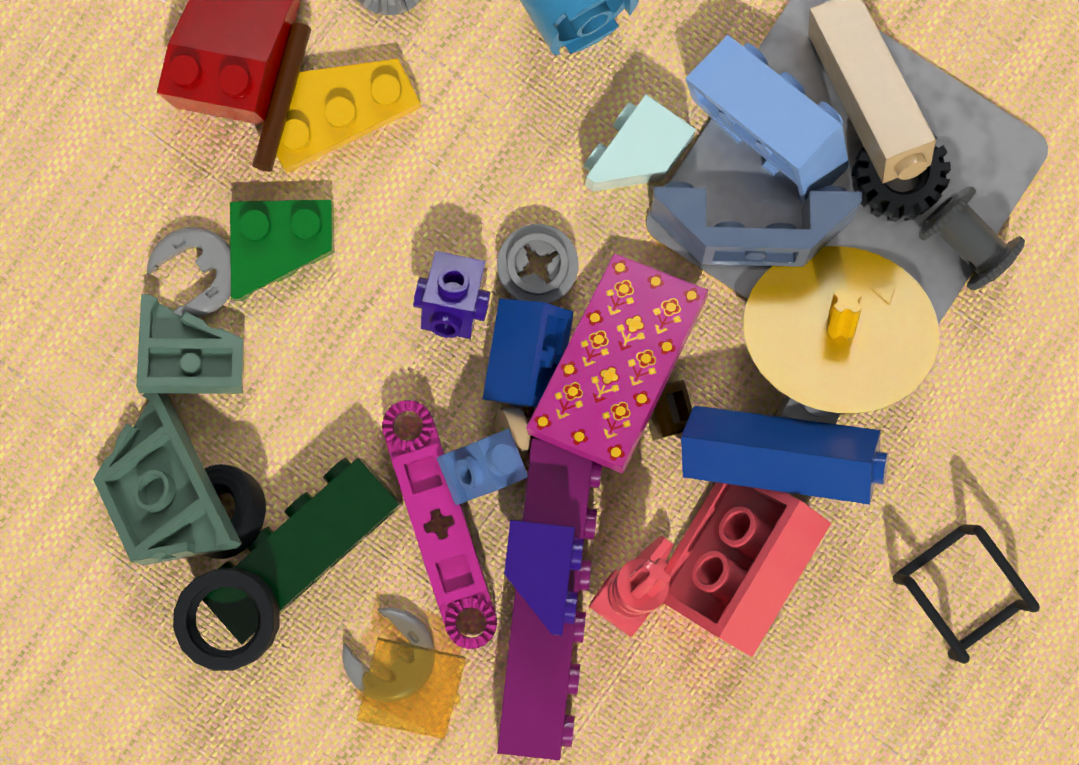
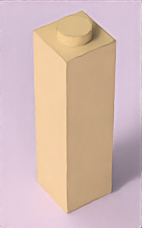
[808,0,936,183]

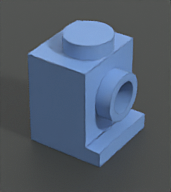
[436,429,528,505]

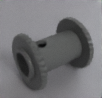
[919,186,1025,290]

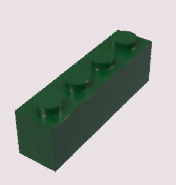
[203,457,403,645]

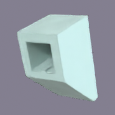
[583,94,696,192]

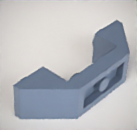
[651,182,862,267]

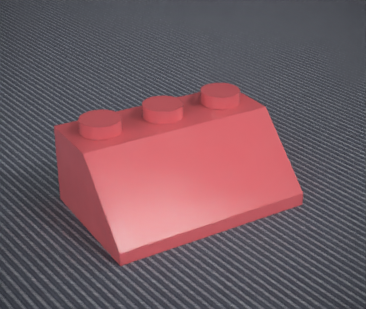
[663,482,831,657]

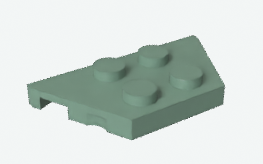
[93,393,242,566]

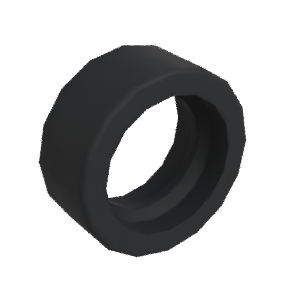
[173,568,280,671]

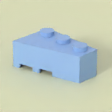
[685,35,849,206]

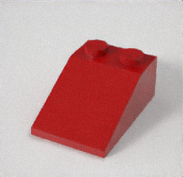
[157,0,301,125]

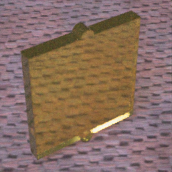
[357,637,466,739]

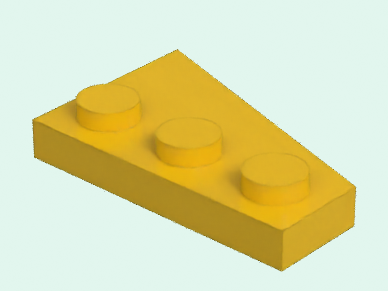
[262,58,422,173]

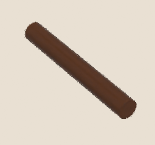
[252,23,311,172]

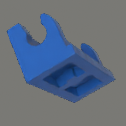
[482,299,574,409]

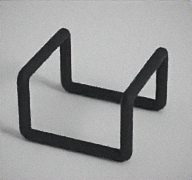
[893,524,1040,664]

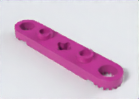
[382,400,497,649]

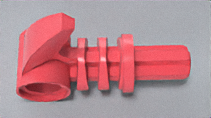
[588,535,674,637]

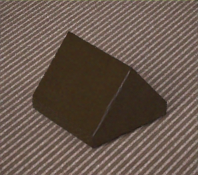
[648,380,692,441]

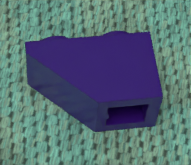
[504,519,584,636]

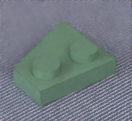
[136,294,244,394]

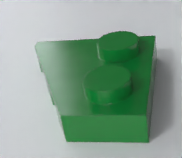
[230,199,335,301]

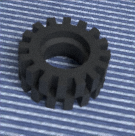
[851,134,951,222]

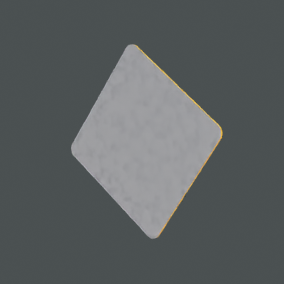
[646,0,1048,340]

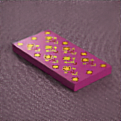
[526,253,708,474]

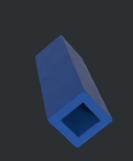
[681,406,889,505]

